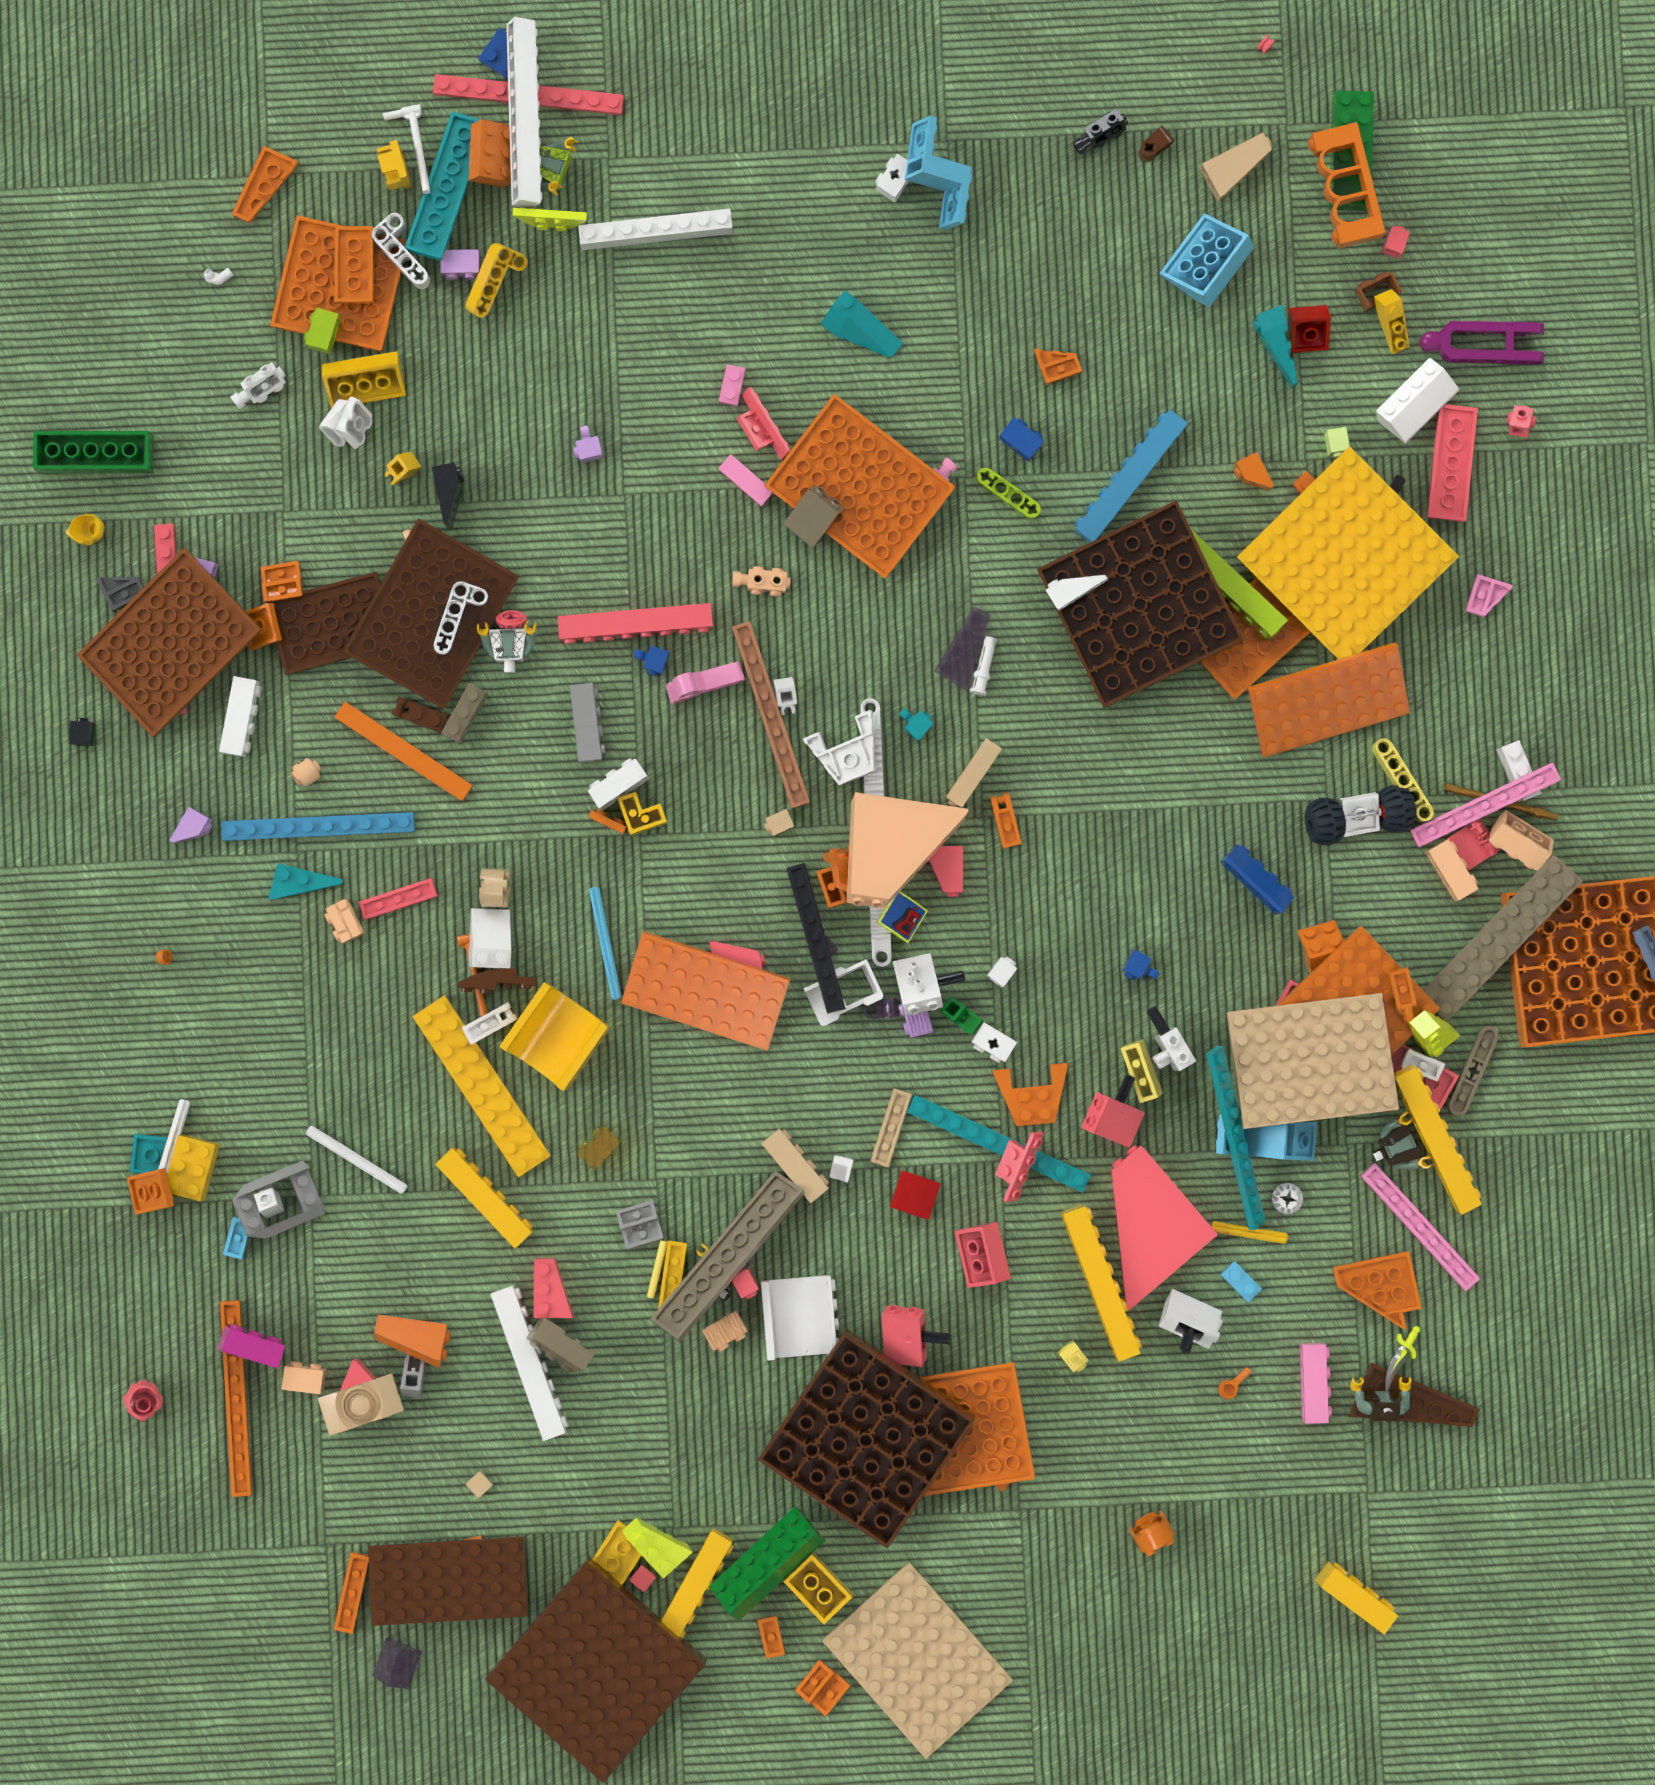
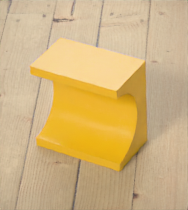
[499,982,611,1091]

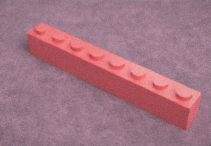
[558,603,713,644]

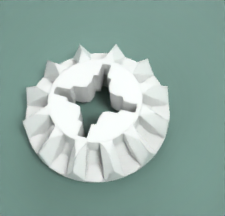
[1272,1183,1303,1214]

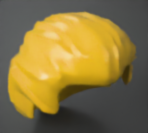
[66,513,105,546]

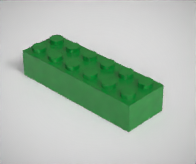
[1329,90,1374,211]
[33,431,154,473]
[709,1507,825,1621]

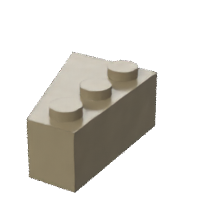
[526,1318,597,1373]

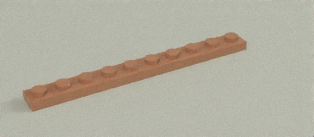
[732,621,810,809]

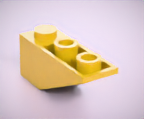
[1374,289,1409,354]

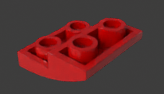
[889,1170,941,1220]

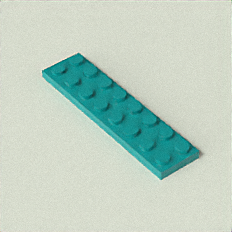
[405,111,480,261]

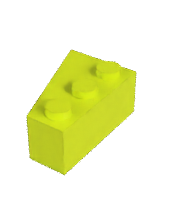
[1409,1011,1460,1058]
[622,1517,693,1579]

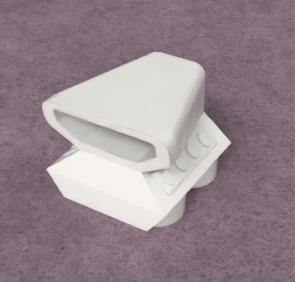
[319,396,372,449]

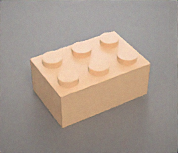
[1489,809,1554,871]

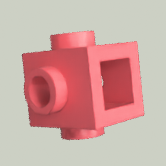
[1507,405,1536,438]

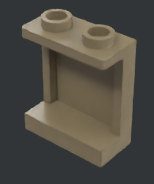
[783,485,844,548]

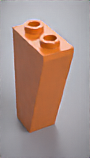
[374,1315,451,1368]

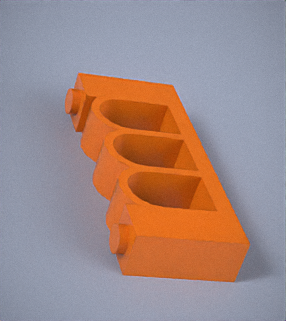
[1308,122,1386,249]

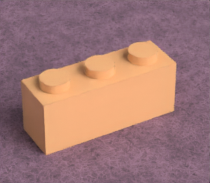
[1425,839,1478,902]

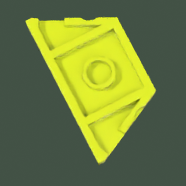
[513,208,587,232]

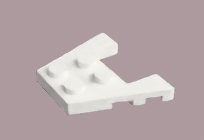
[803,710,876,785]

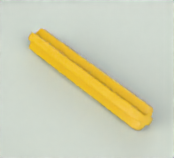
[1211,1221,1288,1244]

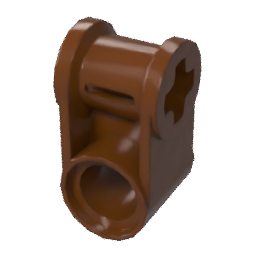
[1138,125,1175,162]

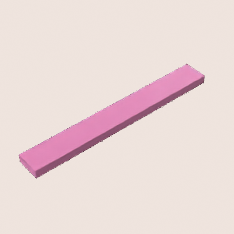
[1410,762,1561,847]
[1360,1163,1480,1291]

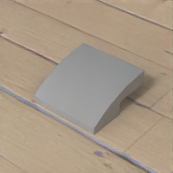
[616,1200,665,1251]

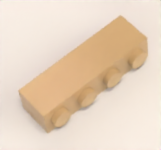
[761,1128,829,1203]

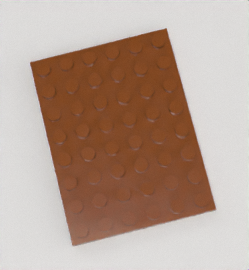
[77,547,263,737]

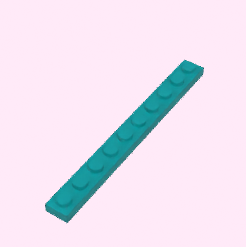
[1206,1046,1266,1230]
[907,1095,1091,1192]

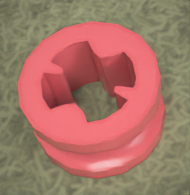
[1257,35,1275,54]

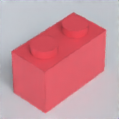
[732,1266,759,1299]

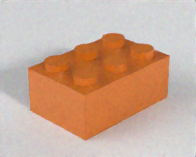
[469,119,511,188]

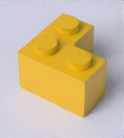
[618,792,668,836]

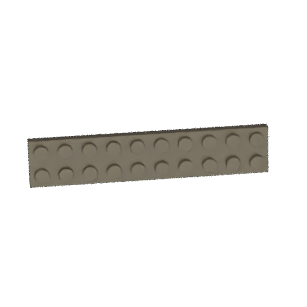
[1423,854,1583,1022]
[651,1171,805,1342]

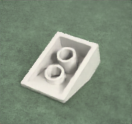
[469,908,511,968]

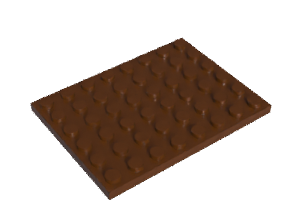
[343,518,519,709]

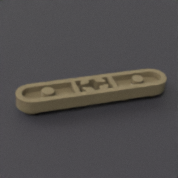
[1448,1026,1499,1116]

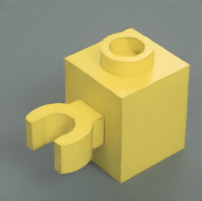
[1058,1340,1089,1373]

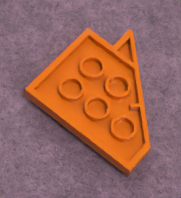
[1332,1251,1422,1329]

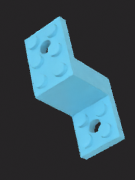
[904,115,972,230]
[1216,1114,1317,1161]

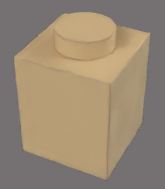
[764,809,795,837]

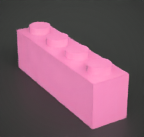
[1300,1342,1332,1424]

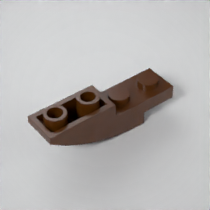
[457,968,536,994]

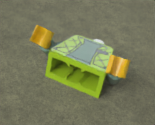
[539,137,578,196]

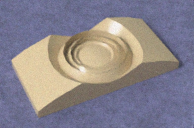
[318,1373,404,1436]

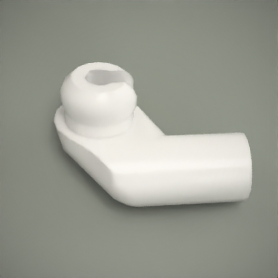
[203,268,234,285]

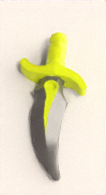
[1385,1326,1420,1391]

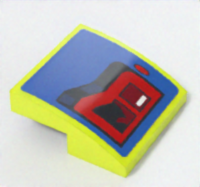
[877,892,928,944]

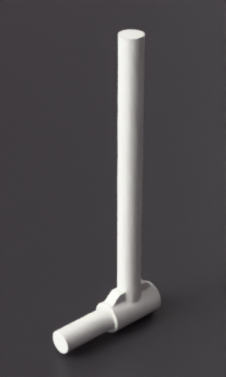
[383,104,430,194]

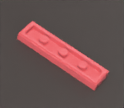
[358,878,438,920]

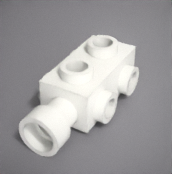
[230,362,286,409]

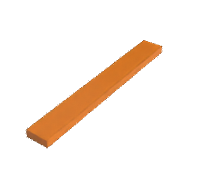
[335,702,473,802]

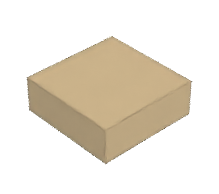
[466,1470,493,1498]

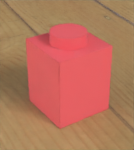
[1381,226,1410,259]

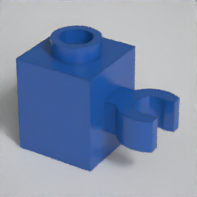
[633,646,670,677]
[1122,950,1160,981]

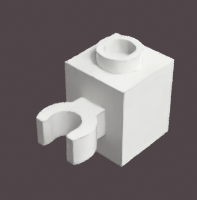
[773,677,797,715]
[254,1184,284,1218]

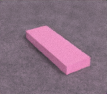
[718,454,773,507]

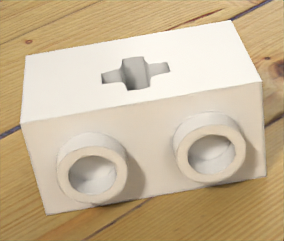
[875,154,909,202]
[986,957,1017,988]
[971,1022,1017,1063]

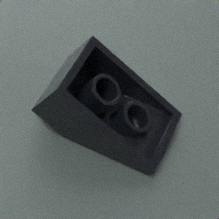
[432,462,465,530]

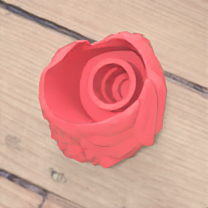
[123,1380,163,1422]

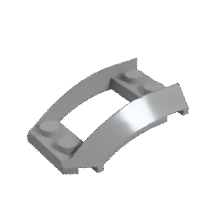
[232,1160,325,1239]

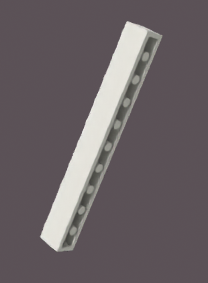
[506,17,542,209]

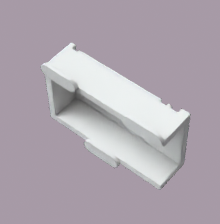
[804,959,883,1026]

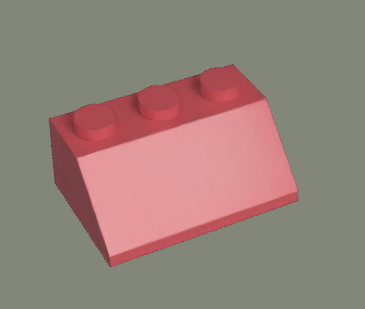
[955,1222,1011,1288]

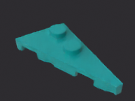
[268,863,344,900]

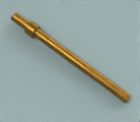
[1444,783,1558,821]

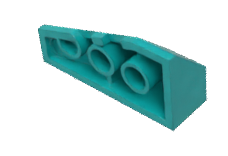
[1253,305,1298,388]

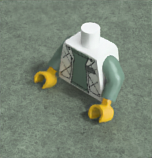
[477,621,537,673]

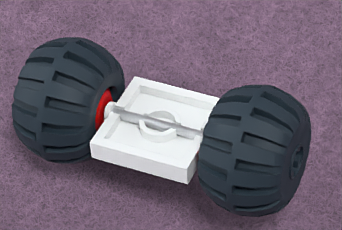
[1304,785,1417,845]

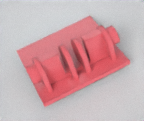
[1447,819,1501,870]

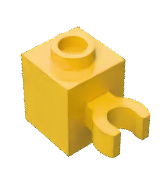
[385,451,422,485]

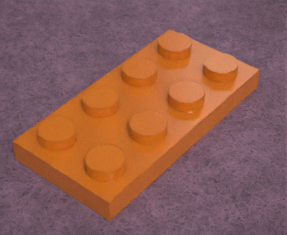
[334,226,374,304]

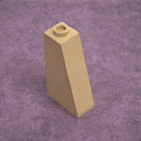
[1200,133,1272,202]
[945,738,1002,808]

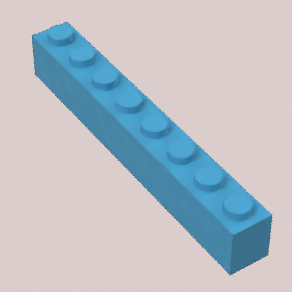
[1074,409,1188,543]

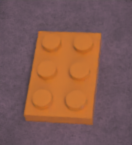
[127,1168,174,1215]

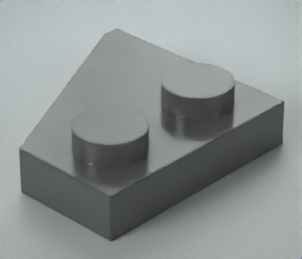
[96,577,144,612]

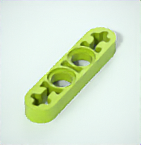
[977,468,1041,519]

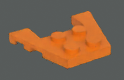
[992,1063,1068,1126]

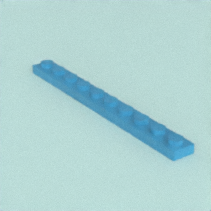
[221,812,415,841]

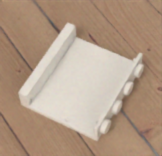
[761,1275,839,1360]

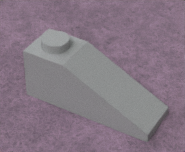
[400,1354,426,1399]

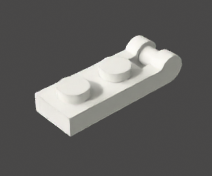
[462,1002,518,1045]

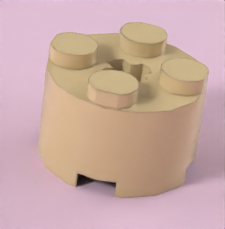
[479,869,511,907]

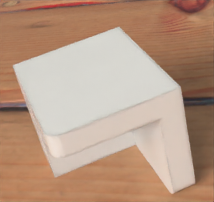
[829,1155,853,1183]

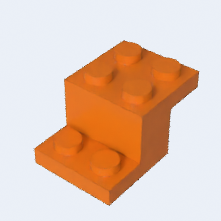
[823,845,849,892]
[1298,920,1344,973]

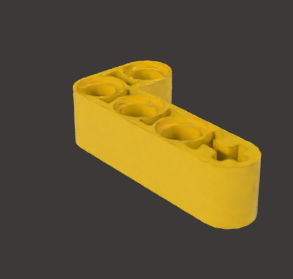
[466,243,528,318]

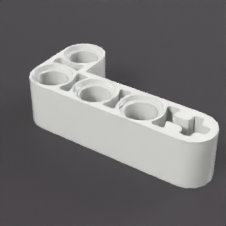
[372,213,430,289]
[434,582,488,655]

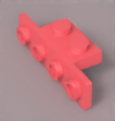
[737,387,790,460]
[995,1131,1044,1202]

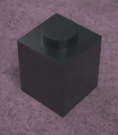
[69,718,94,746]

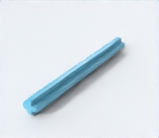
[589,887,622,1000]

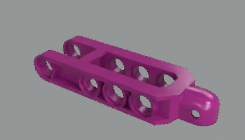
[1419,321,1544,365]

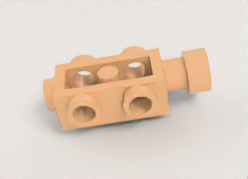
[732,566,790,597]

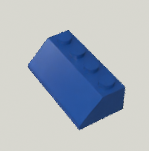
[1220,844,1294,915]

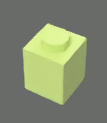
[1324,427,1350,458]

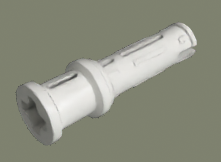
[969,636,997,696]

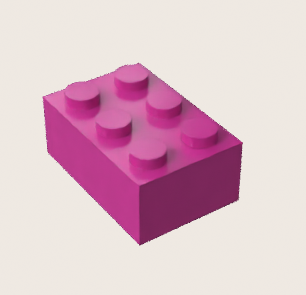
[217,1324,285,1368]

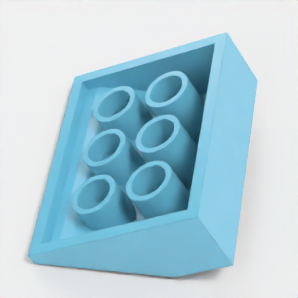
[1159,213,1254,307]

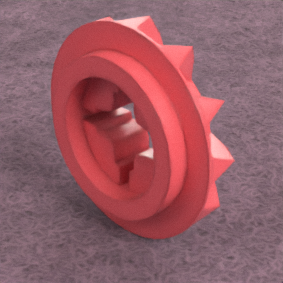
[496,610,527,629]

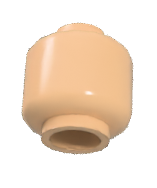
[291,758,321,787]

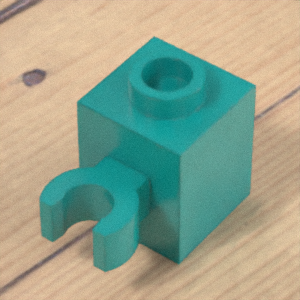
[899,708,934,742]

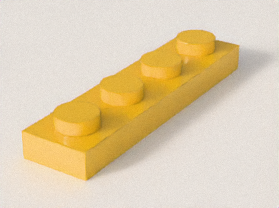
[658,1240,687,1309]

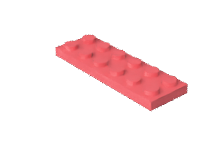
[1426,404,1478,523]

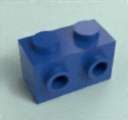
[999,418,1044,462]

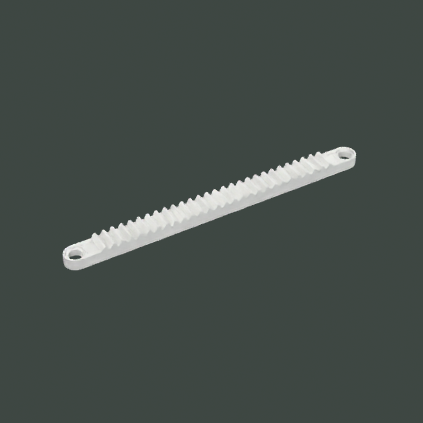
[861,698,892,967]

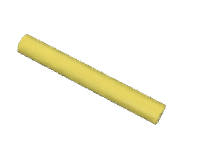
[647,1240,668,1298]

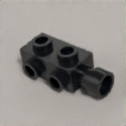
[1072,109,1129,155]

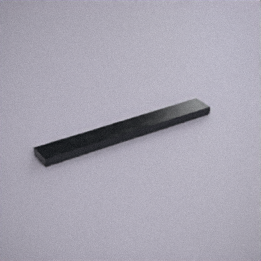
[786,863,846,1015]

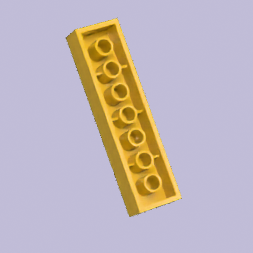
[1060,1204,1142,1362]

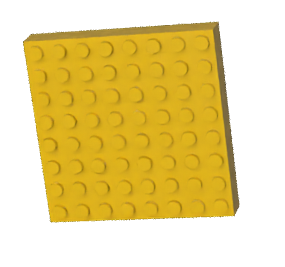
[1237,446,1459,660]

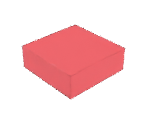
[629,1564,657,1592]

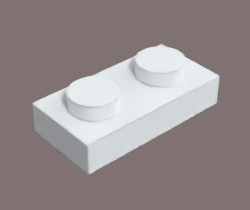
[1400,1048,1445,1082]

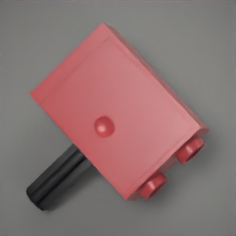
[1081,1074,1145,1148]
[882,1305,952,1367]

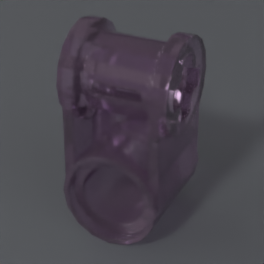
[862,998,900,1019]

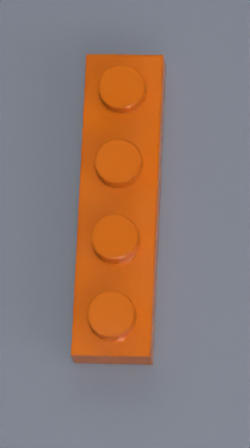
[334,1552,369,1634]

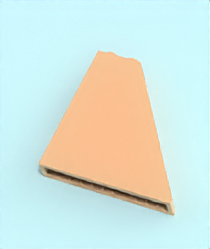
[847,792,968,909]

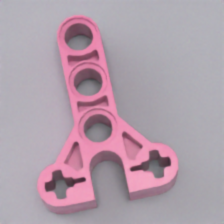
[666,662,745,704]

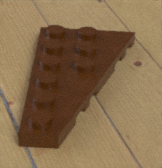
[1349,1362,1480,1427]

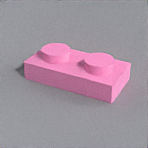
[719,364,746,407]

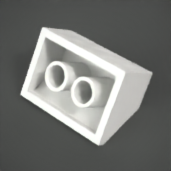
[588,758,649,811]

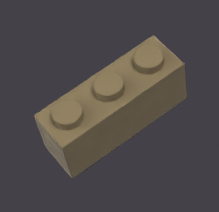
[441,683,489,745]

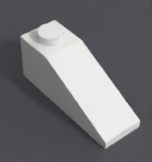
[1046,575,1108,611]

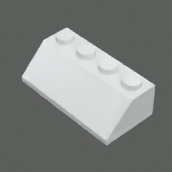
[1376,358,1459,444]

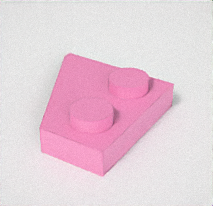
[1465,574,1513,617]

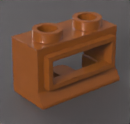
[1355,271,1402,313]

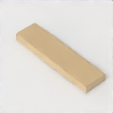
[870,1088,912,1168]

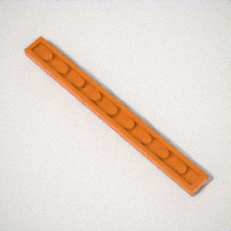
[220,1300,252,1497]

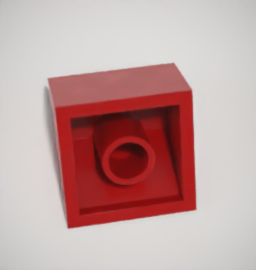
[1288,305,1331,353]

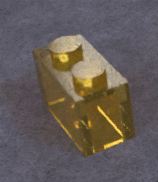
[578,1125,622,1170]

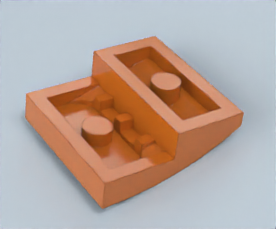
[261,561,303,603]
[795,1660,852,1717]

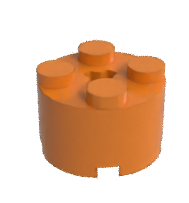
[1129,1511,1175,1556]

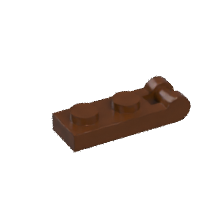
[391,696,448,734]

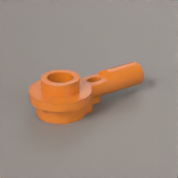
[1218,1367,1252,1399]

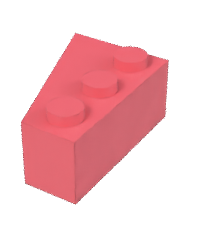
[534,1257,575,1318]

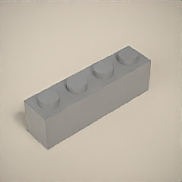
[570,683,606,763]

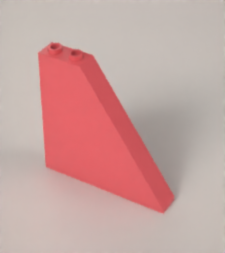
[1111,1145,1218,1310]

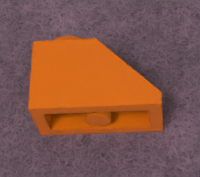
[1233,452,1274,491]

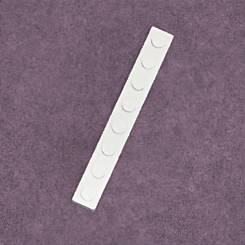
[578,209,733,250]
[491,1284,569,1441]

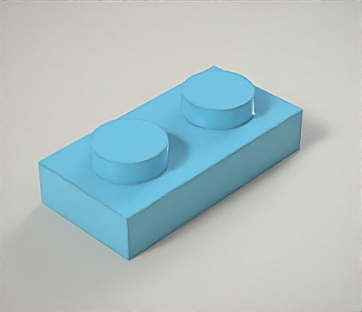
[223,1217,249,1260]
[1220,1261,1262,1303]

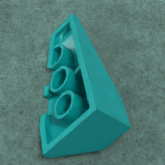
[821,290,903,358]

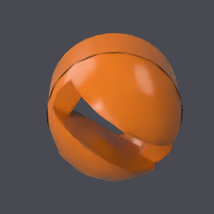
[155,949,173,965]

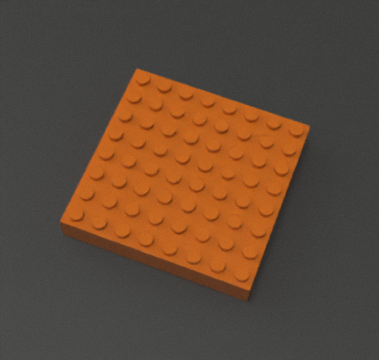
[1500,876,1655,1047]

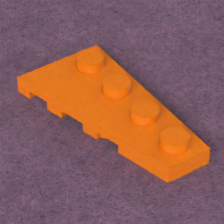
[232,146,299,224]

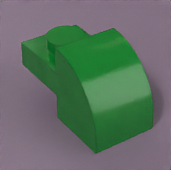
[940,996,984,1036]

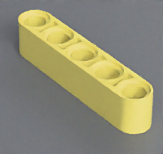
[1372,738,1434,823]

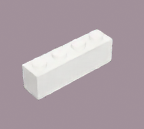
[219,676,262,758]

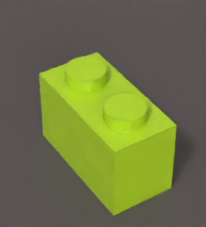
[304,307,342,355]

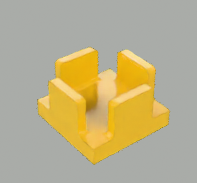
[376,140,412,190]

